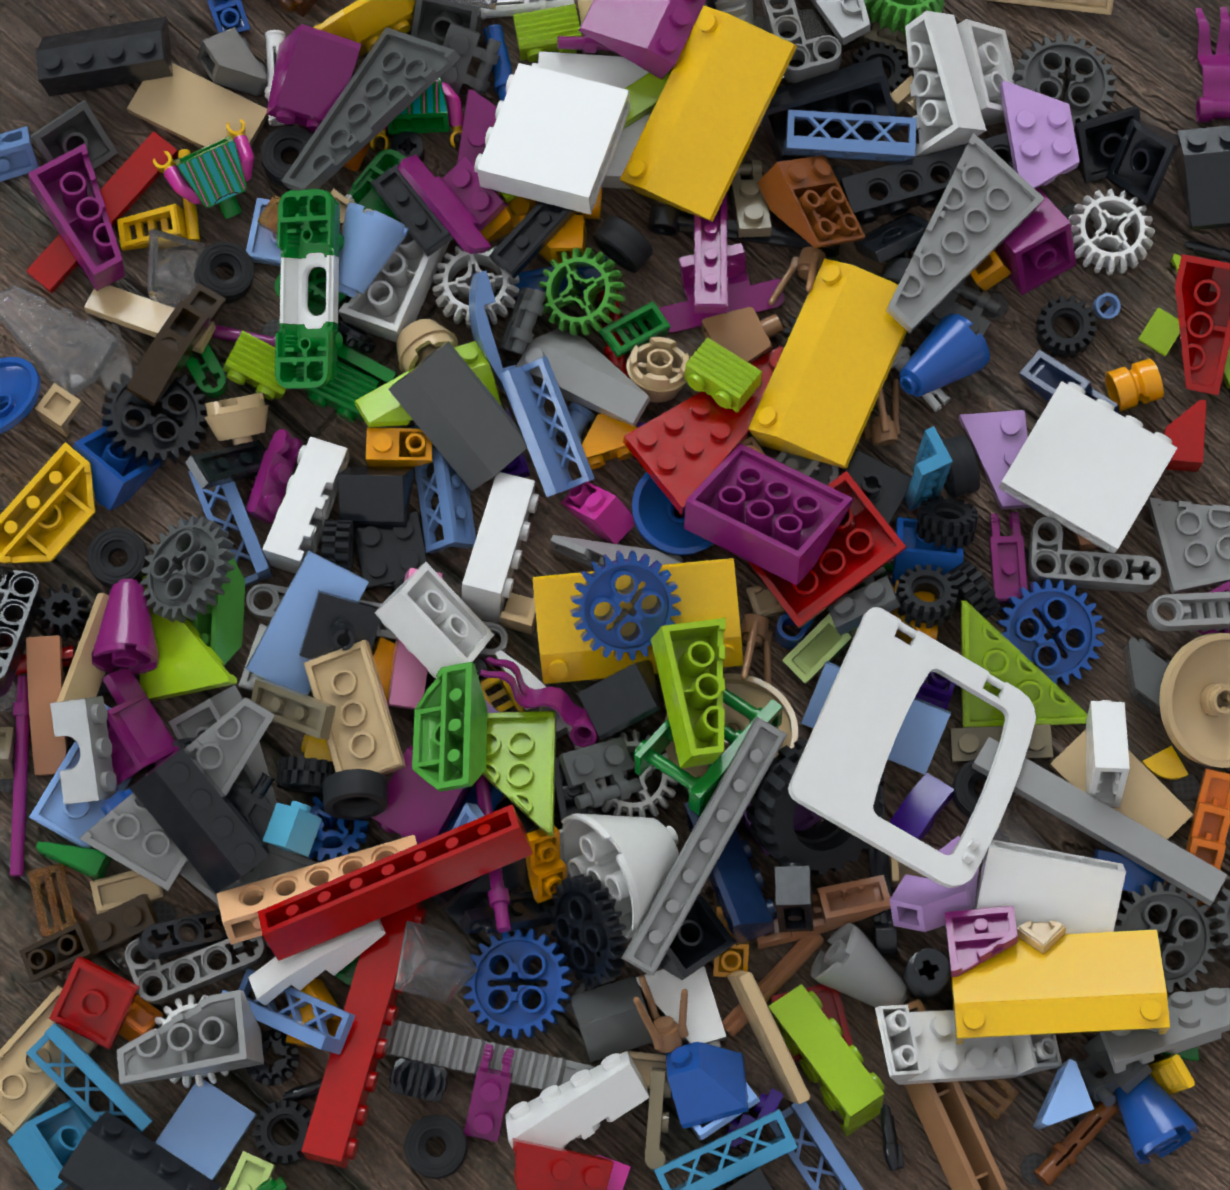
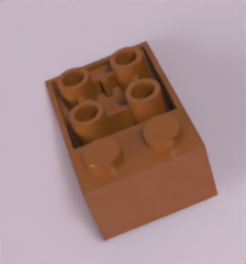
[757,155,866,248]

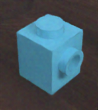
[263,800,322,857]

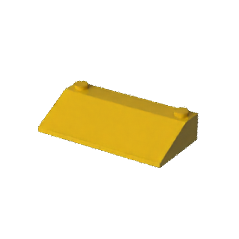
[619,6,797,222]
[748,258,907,469]
[533,558,743,684]
[950,930,1170,1045]

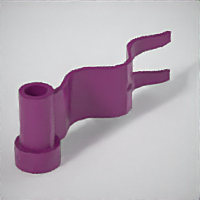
[1195,7,1230,123]
[480,657,598,748]

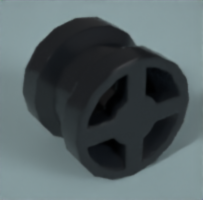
[391,131,425,162]

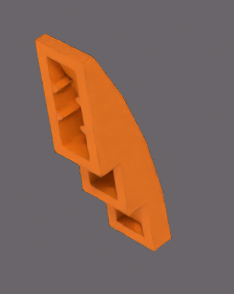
[1178,767,1230,911]

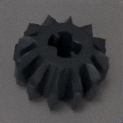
[35,584,92,641]
[389,1058,448,1102]

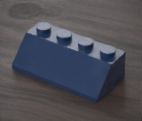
[685,802,777,946]

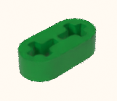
[186,344,228,398]

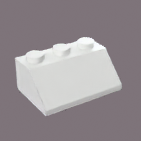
[957,19,1016,126]
[375,562,494,679]

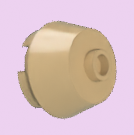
[396,319,458,374]
[626,337,689,403]
[204,392,269,445]

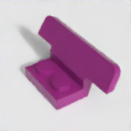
[398,155,508,254]
[659,243,784,334]
[102,669,179,786]

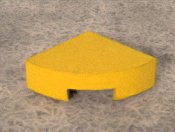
[1141,745,1189,780]

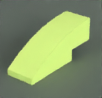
[782,590,858,684]

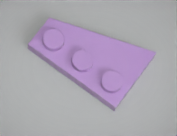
[958,410,1032,510]

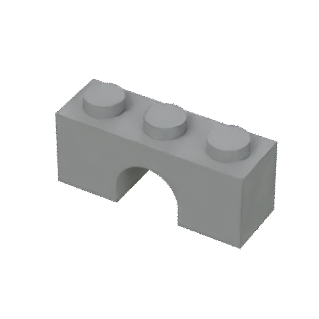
[50,696,117,804]

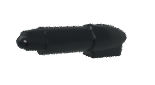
[1184,240,1230,263]
[283,1078,323,1101]
[880,1104,904,1171]

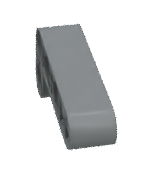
[760,0,842,83]
[1027,517,1161,593]
[125,936,268,1005]

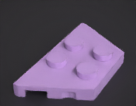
[1000,81,1080,189]

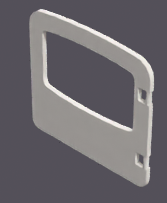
[788,607,1036,888]

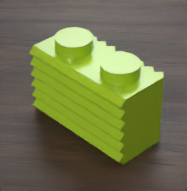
[513,4,582,62]
[222,330,287,400]
[684,338,762,412]

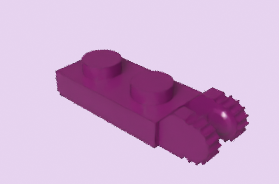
[245,428,303,525]
[989,512,1028,604]
[464,1043,515,1142]

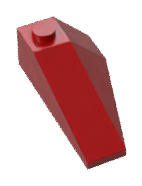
[1175,254,1230,396]

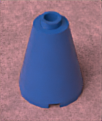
[900,313,990,397]
[1114,1074,1199,1164]

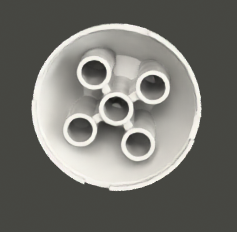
[559,813,679,940]

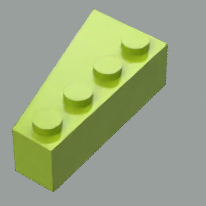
[651,618,726,769]
[768,984,885,1137]

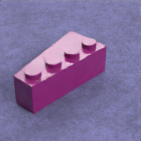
[28,143,125,291]

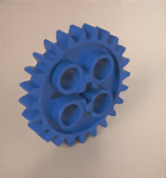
[570,550,681,661]
[996,579,1105,685]
[463,929,574,1040]

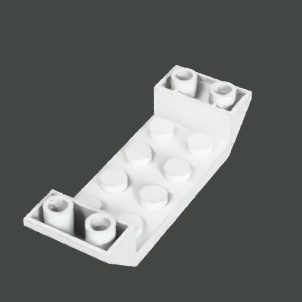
[875,1005,1062,1085]

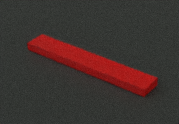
[26,131,178,294]

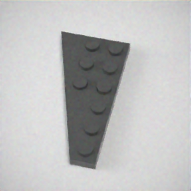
[282,27,461,190]

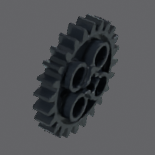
[101,368,208,467]
[549,874,628,987]

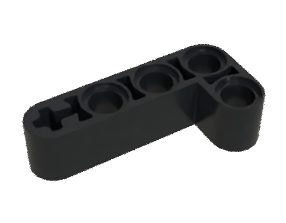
[0,566,41,697]

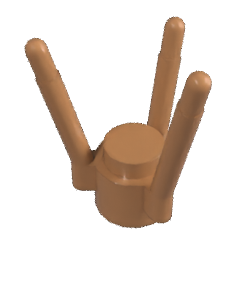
[768,247,826,306]
[864,379,901,447]
[723,614,773,684]
[633,975,689,1053]

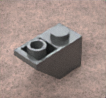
[197,27,268,96]
[1123,637,1171,715]

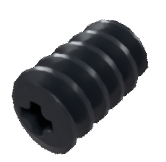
[903,948,951,999]

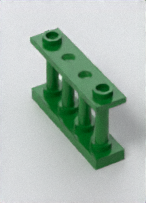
[633,688,783,816]

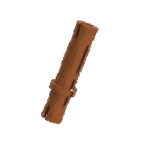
[1033,1101,1119,1187]

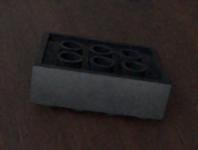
[1173,126,1230,230]

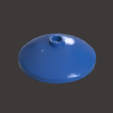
[0,357,41,435]
[632,472,714,556]

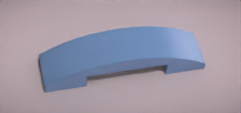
[469,270,516,393]

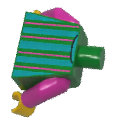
[370,77,464,150]
[153,119,254,219]

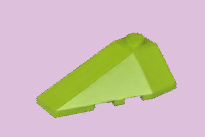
[355,341,502,427]

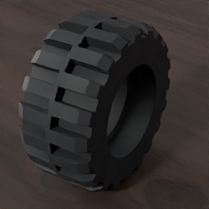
[746,739,884,876]

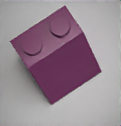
[266,24,361,133]
[995,187,1076,295]
[371,745,475,844]

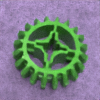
[864,0,945,36]
[538,248,626,336]

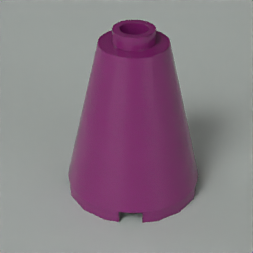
[91,579,159,675]

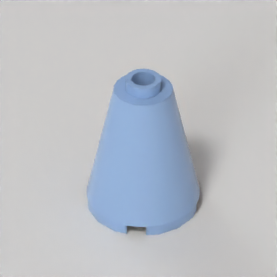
[339,202,409,298]

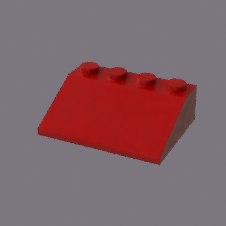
[746,471,907,628]

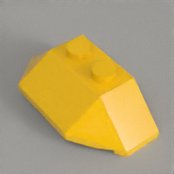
[313,0,416,56]
[0,442,96,564]

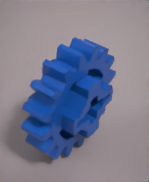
[307,796,368,863]

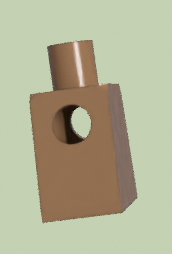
[701,307,783,363]

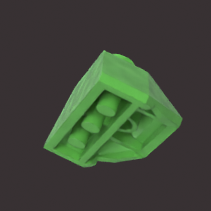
[186,558,245,666]
[412,662,488,792]

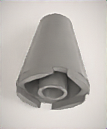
[810,923,907,1008]

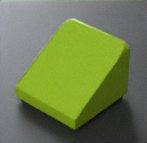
[1138,308,1180,357]

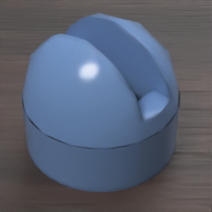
[1092,293,1121,320]

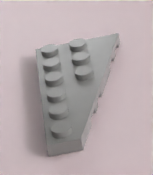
[886,133,1045,333]

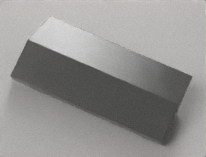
[388,341,527,491]

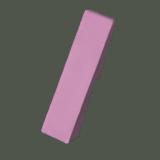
[388,568,443,710]

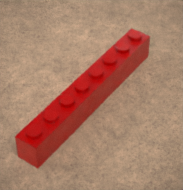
[257,805,533,961]
[301,902,426,1169]

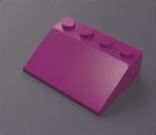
[579,0,706,79]
[684,443,853,585]

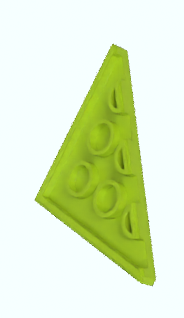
[140,575,237,702]
[961,600,1088,728]
[482,711,557,836]

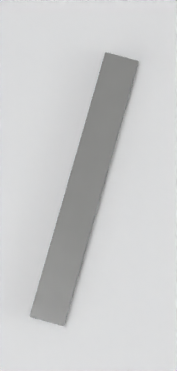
[621,717,787,976]
[972,737,1227,906]

